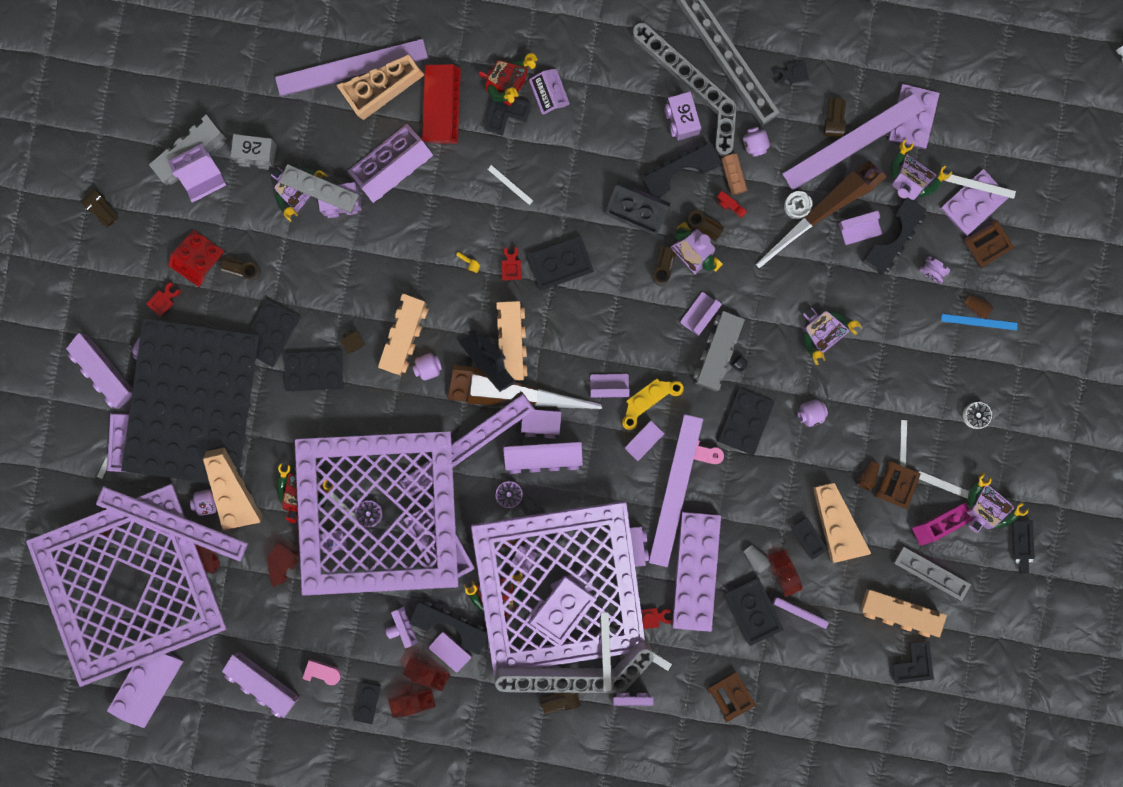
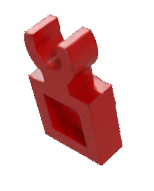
[716,191,747,219]
[502,247,522,281]
[147,283,181,317]
[641,608,672,629]

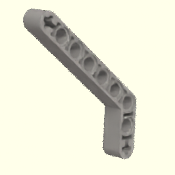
[633,23,736,157]
[494,641,654,693]

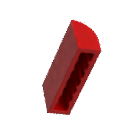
[422,64,461,144]

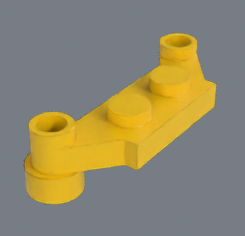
[622,379,684,430]

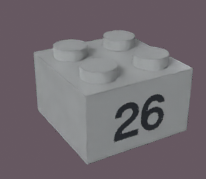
[231,134,277,170]

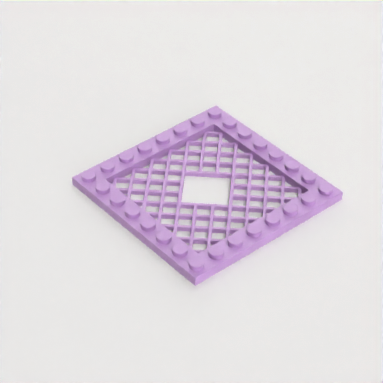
[295,432,458,595]
[26,484,227,687]
[471,501,645,673]

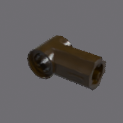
[824,98,846,137]
[80,188,119,228]
[686,210,724,242]
[653,246,676,286]
[221,256,261,281]
[540,692,581,714]

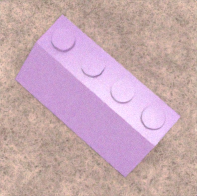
[348,124,433,203]
[66,333,133,408]
[504,442,583,474]
[403,503,475,578]
[222,651,300,718]
[107,652,184,728]

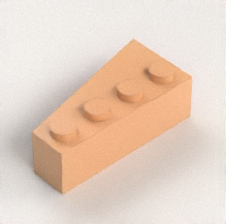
[337,55,424,120]
[378,294,429,376]
[497,302,527,381]
[203,448,262,530]
[813,483,871,563]
[860,589,947,638]

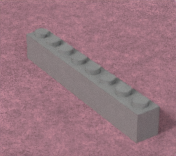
[676,0,780,127]

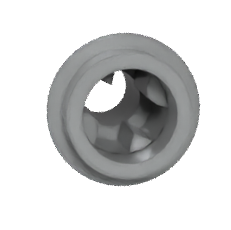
[744,545,771,574]

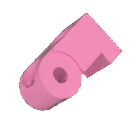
[694,440,724,464]
[303,659,342,685]

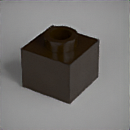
[340,330,366,355]

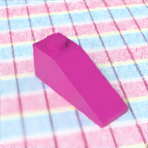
[912,502,974,545]

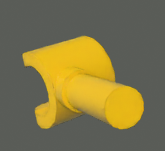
[456,252,480,273]

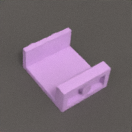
[168,144,226,202]

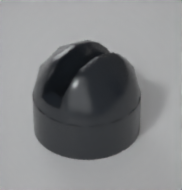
[731,355,748,372]

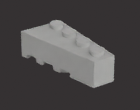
[149,115,227,185]
[693,311,745,392]

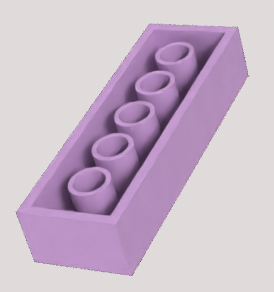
[672,512,721,632]

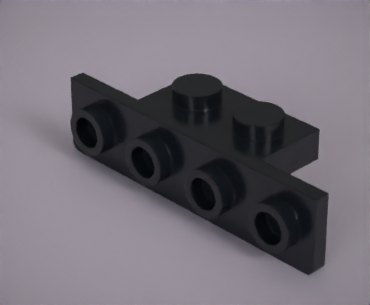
[459,332,516,392]

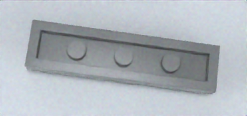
[280,164,359,214]
[894,546,971,601]

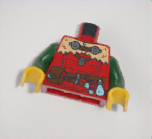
[479,53,538,106]
[276,463,336,523]
[463,572,523,622]

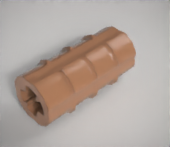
[721,154,748,195]

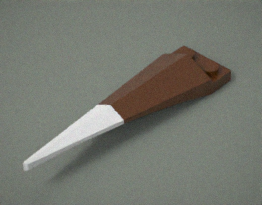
[756,160,887,268]
[447,365,602,409]

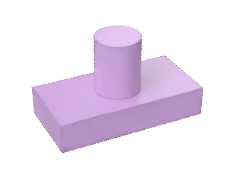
[386,607,418,648]

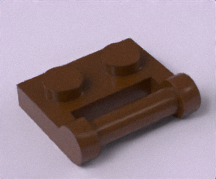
[962,219,1014,268]
[874,461,921,509]
[707,671,756,722]

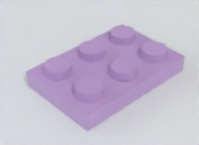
[888,84,940,149]
[940,169,1009,236]
[530,576,596,645]
[612,693,653,705]

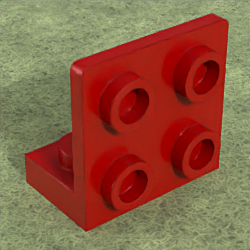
[168,230,224,287]

